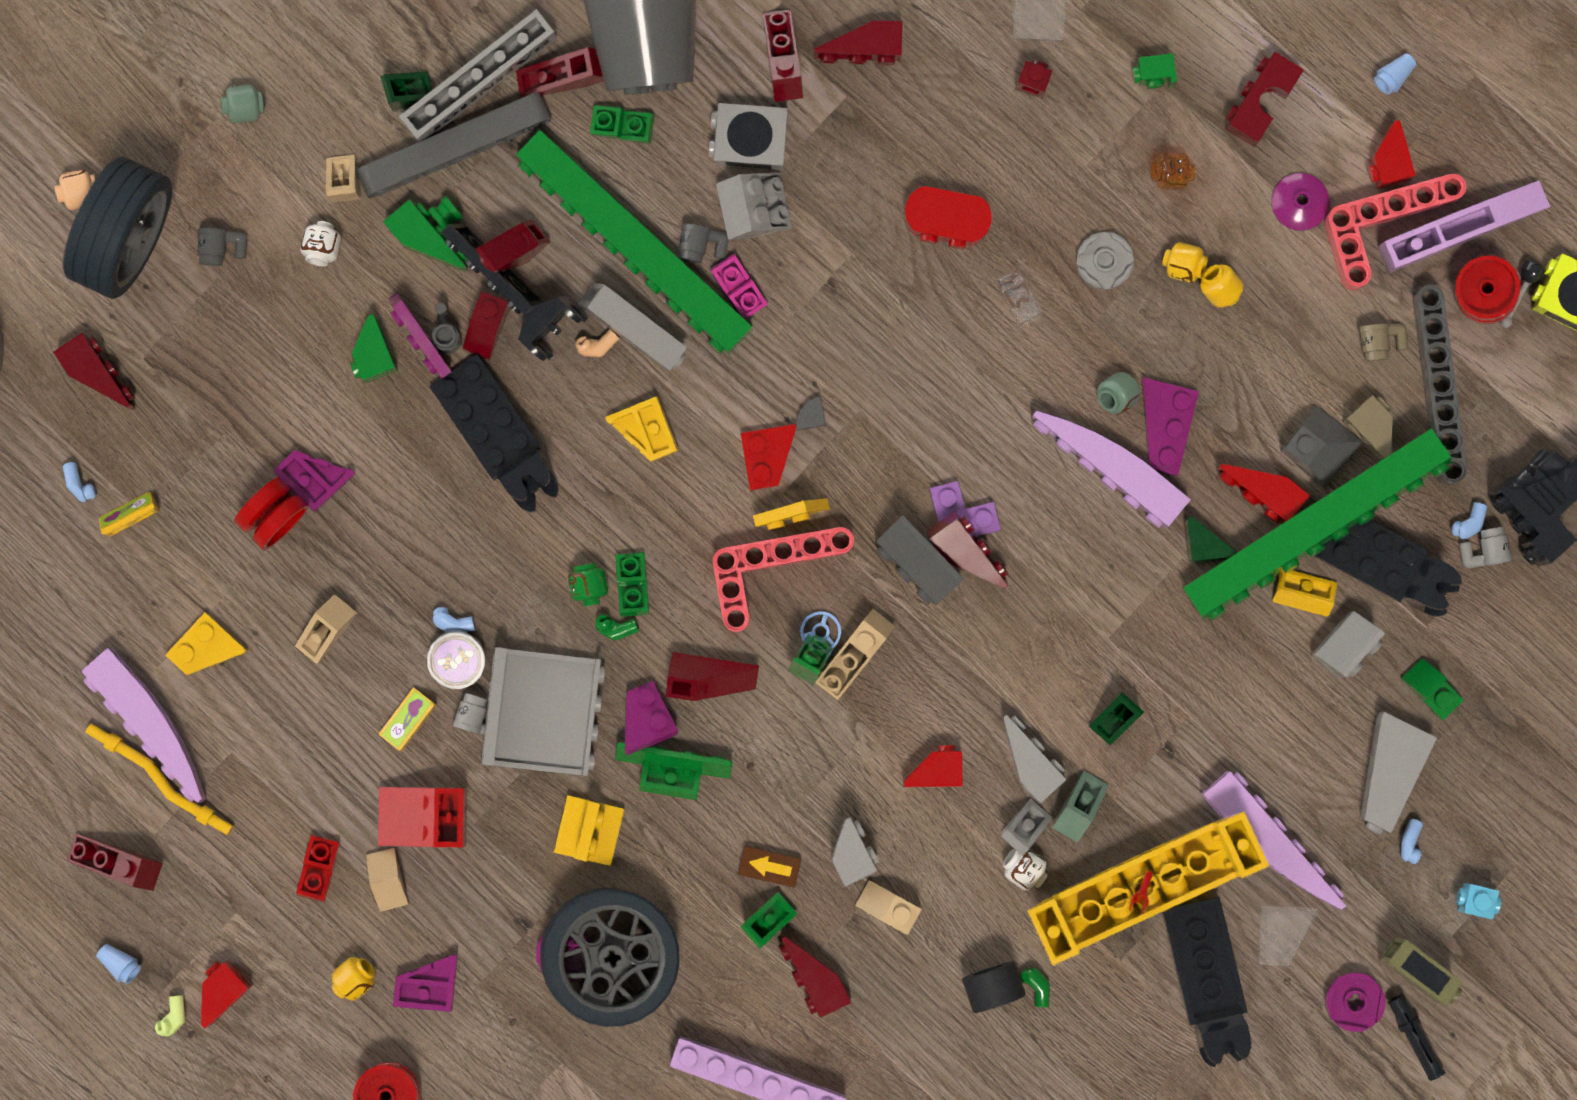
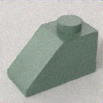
[1052,771,1109,842]

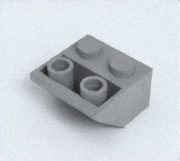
[716,173,792,240]
[1311,611,1385,679]
[831,817,879,887]

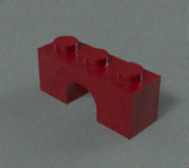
[1225,52,1304,148]

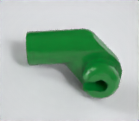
[595,614,639,641]
[1020,967,1050,1008]

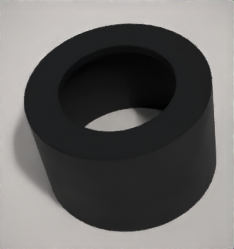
[962,961,1026,1013]

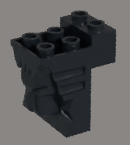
[1488,449,1577,567]

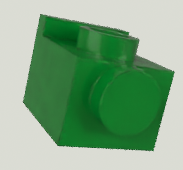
[1132,53,1177,89]

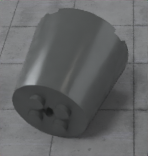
[583,0,696,95]

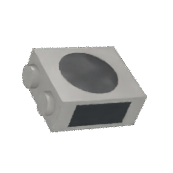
[709,103,788,170]

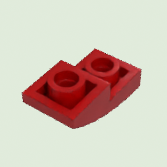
[296,835,340,903]

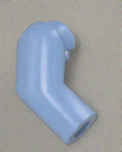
[62,462,96,502]
[1452,502,1488,539]
[432,607,475,633]
[1401,819,1423,864]

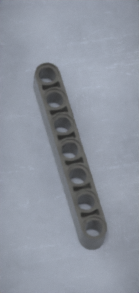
[356,93,551,198]
[1413,284,1467,486]

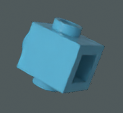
[1456,883,1502,920]

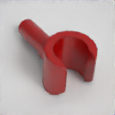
[1129,871,1153,915]

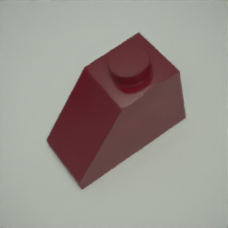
[463,291,510,360]

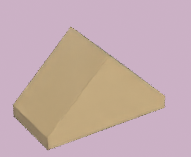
[326,154,361,203]
[366,848,409,912]

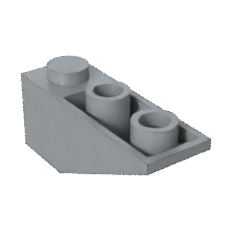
[1002,715,1066,804]

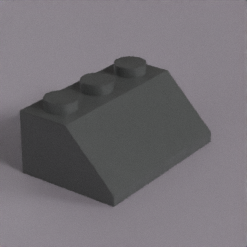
[876,515,964,606]

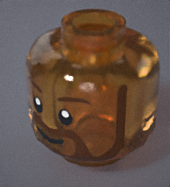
[1151,152,1196,191]

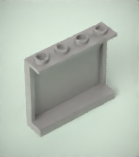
[481,647,605,776]

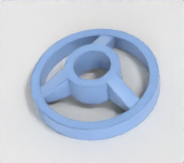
[800,611,841,648]

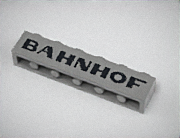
[399,9,557,142]

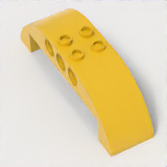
[1027,811,1269,965]

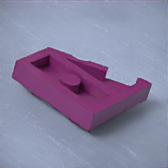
[273,450,355,513]
[624,681,678,756]
[393,954,458,1012]

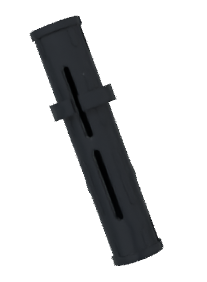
[1387,994,1446,1081]

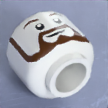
[300,221,341,266]
[1003,848,1047,891]

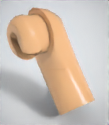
[575,329,619,357]

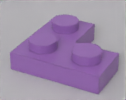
[929,481,1001,537]

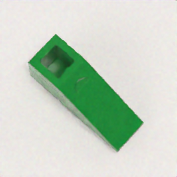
[383,199,468,272]
[788,634,834,685]

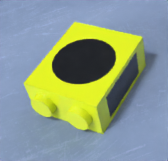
[1531,253,1577,331]

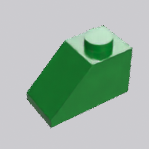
[350,314,398,384]

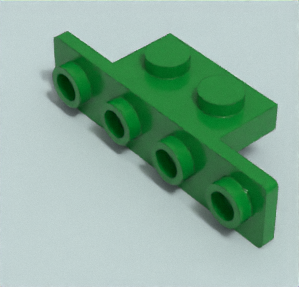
[615,742,733,800]

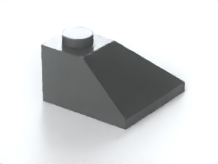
[1280,406,1362,487]

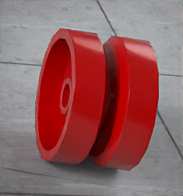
[1455,256,1520,324]
[233,477,309,551]
[353,1062,421,1100]

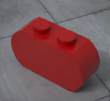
[904,186,992,249]

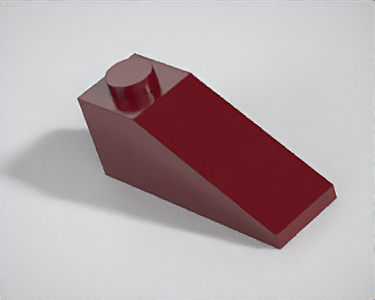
[516,47,604,98]

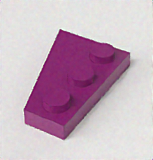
[388,293,451,378]
[1141,377,1199,476]

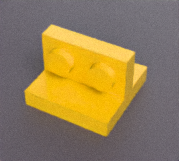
[554,795,625,866]

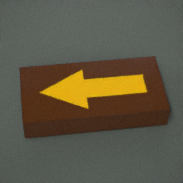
[738,846,801,888]

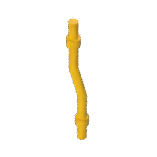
[85,723,233,836]

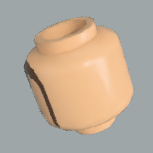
[54,169,95,210]

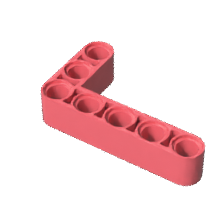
[1324,174,1466,291]
[713,527,854,633]

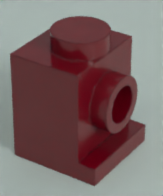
[1016,60,1053,99]

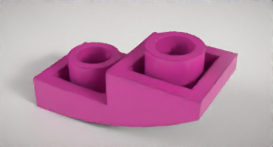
[709,253,768,319]

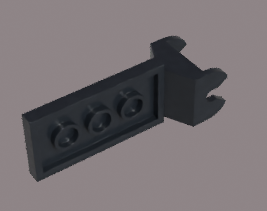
[441,223,588,361]
[429,354,559,513]
[1313,520,1462,617]
[1162,897,1251,1067]

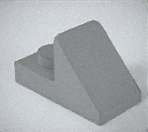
[1001,798,1052,855]

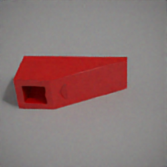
[1216,464,1310,524]

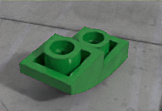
[590,105,655,144]
[615,552,649,617]

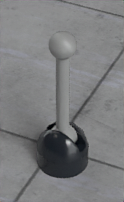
[1500,260,1546,328]

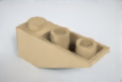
[815,609,896,700]

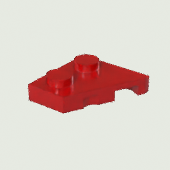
[740,424,796,491]

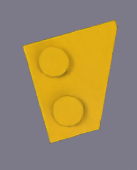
[605,397,679,462]
[753,498,830,530]
[165,612,248,675]

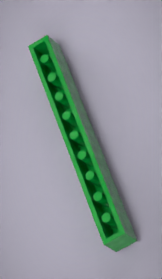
[516,130,752,355]
[1183,428,1452,621]

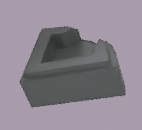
[797,396,826,431]

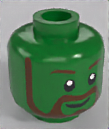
[568,563,608,607]

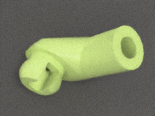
[155,995,185,1037]

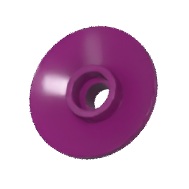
[1271,173,1329,231]

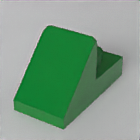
[1400,658,1464,721]
[741,892,798,949]

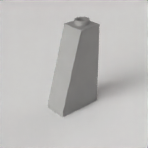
[578,283,687,371]
[1360,712,1437,835]

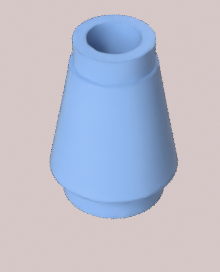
[1374,53,1417,95]
[96,944,141,985]

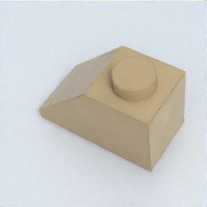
[295,594,357,664]
[855,880,922,935]

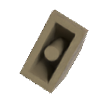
[1343,395,1393,461]

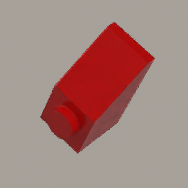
[1368,120,1416,189]
[903,745,963,787]
[201,960,252,1029]

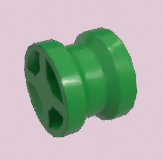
[428,196,464,230]

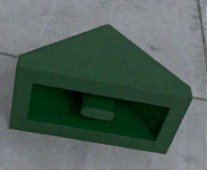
[380,71,433,112]
[1184,516,1236,563]
[1089,692,1144,745]

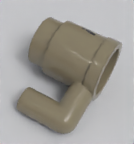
[1359,324,1408,362]

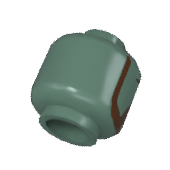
[1097,372,1140,414]

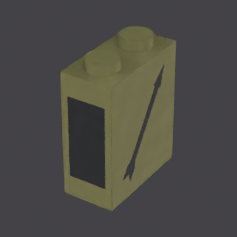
[1378,936,1463,1006]

